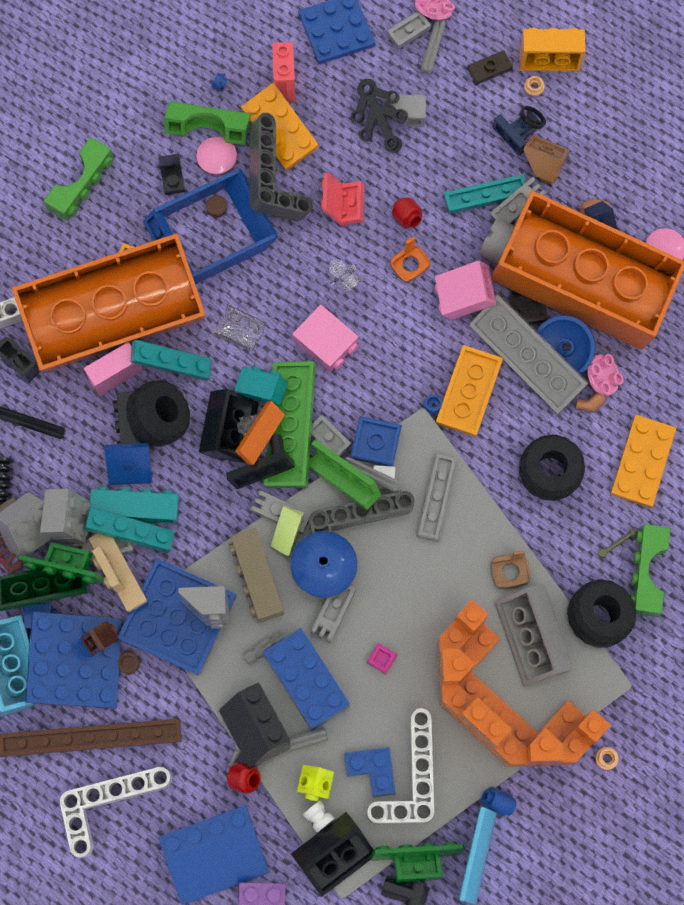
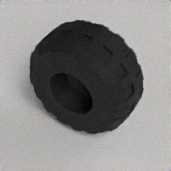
[126,380,190,447]
[519,434,585,501]
[567,579,637,648]

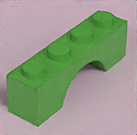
[164,101,250,145]
[43,137,114,221]
[630,524,671,617]

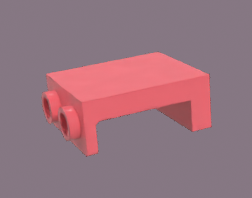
[272,42,295,103]

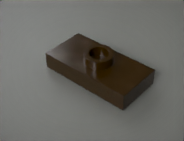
[467,50,513,85]

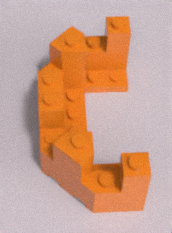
[437,600,611,767]

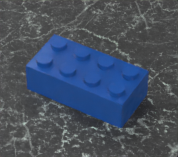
[263,628,350,731]

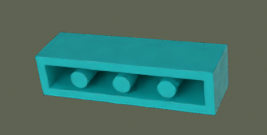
[90,487,180,524]

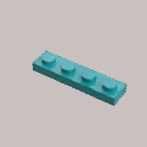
[443,174,526,214]
[130,340,211,380]
[84,507,174,553]

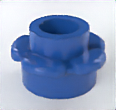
[211,72,228,92]
[423,395,443,415]

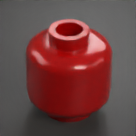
[392,197,423,228]
[227,762,261,794]

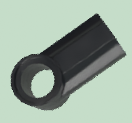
[381,876,430,905]

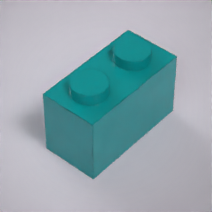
[234,366,288,406]

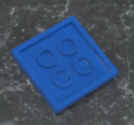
[298,0,375,64]

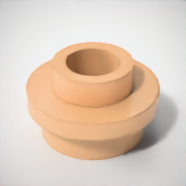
[524,76,545,96]
[595,747,618,770]

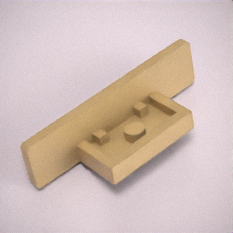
[89,534,147,612]

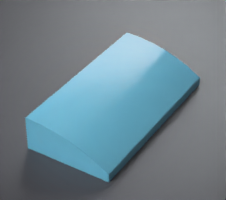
[458,807,497,905]

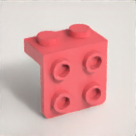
[321,172,364,226]

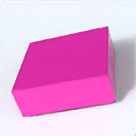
[367,643,397,674]

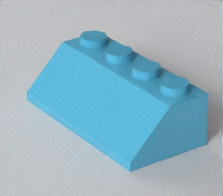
[0,615,36,717]

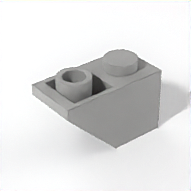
[384,93,426,127]

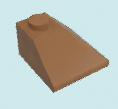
[523,135,570,184]

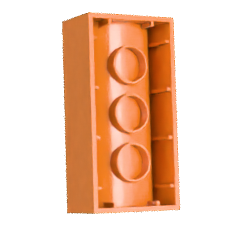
[491,191,684,350]
[11,233,206,373]

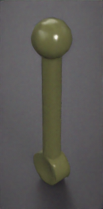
[598,529,637,558]

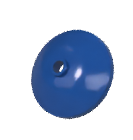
[537,315,596,375]
[290,531,357,598]

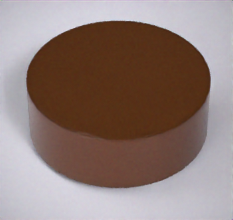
[206,196,227,218]
[118,652,140,675]

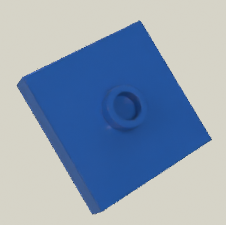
[351,416,402,467]
[104,443,152,485]

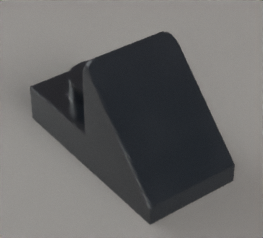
[159,154,185,195]

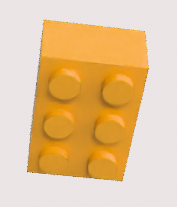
[519,28,586,71]

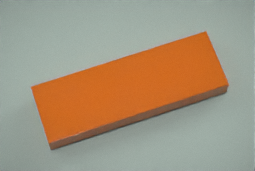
[235,401,285,465]

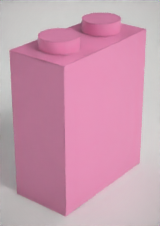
[435,260,496,320]
[292,304,359,373]
[84,342,143,396]

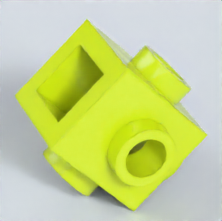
[297,765,334,802]

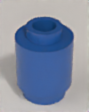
[481,787,516,816]

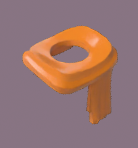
[390,237,430,282]

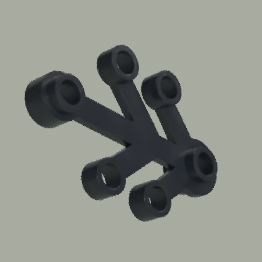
[351,79,408,153]

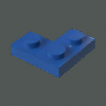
[344,747,396,797]

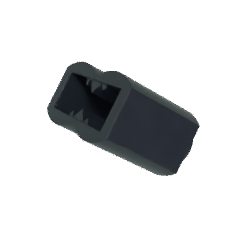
[0,337,40,383]

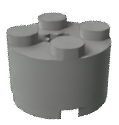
[479,218,515,264]

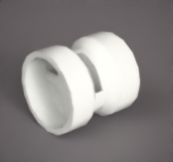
[303,801,335,833]

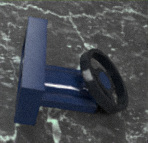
[492,106,546,156]

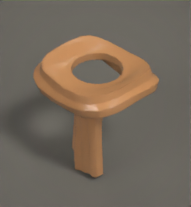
[491,550,531,588]

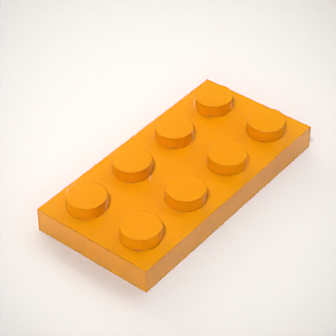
[241,83,320,171]
[436,345,503,437]
[610,414,676,508]

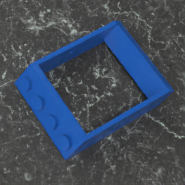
[143,169,279,284]

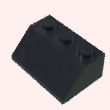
[199,389,259,464]
[219,682,290,769]
[291,812,374,897]

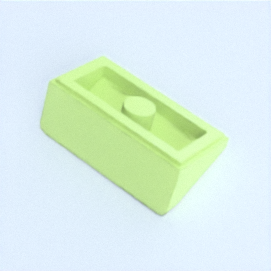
[271,505,304,556]

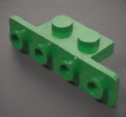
[18,542,104,585]
[371,842,465,882]

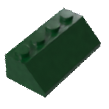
[0,568,91,612]

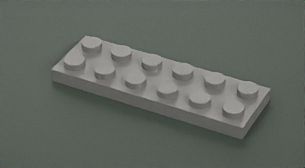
[469,294,589,414]

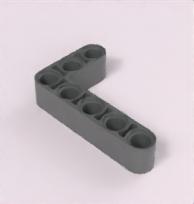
[249,112,313,221]
[309,491,415,565]

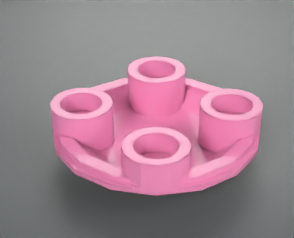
[415,0,455,20]
[196,137,237,176]
[646,228,684,260]
[588,354,623,396]

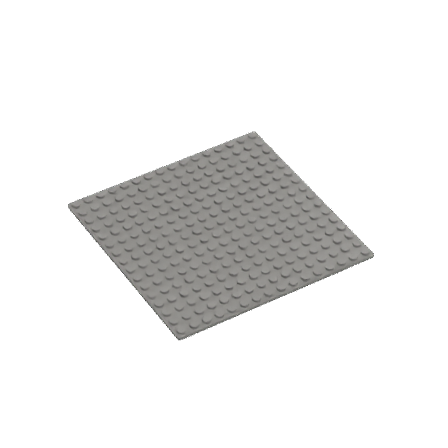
[184,408,632,898]

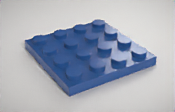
[118,558,237,676]
[25,612,122,709]

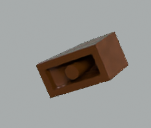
[80,621,119,656]

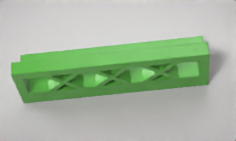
[309,439,381,510]

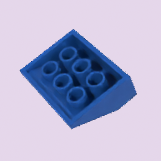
[158,805,269,905]

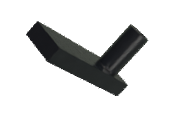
[226,434,295,489]

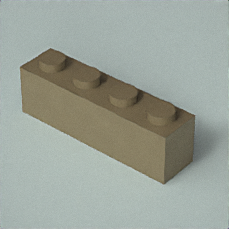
[229,528,284,623]

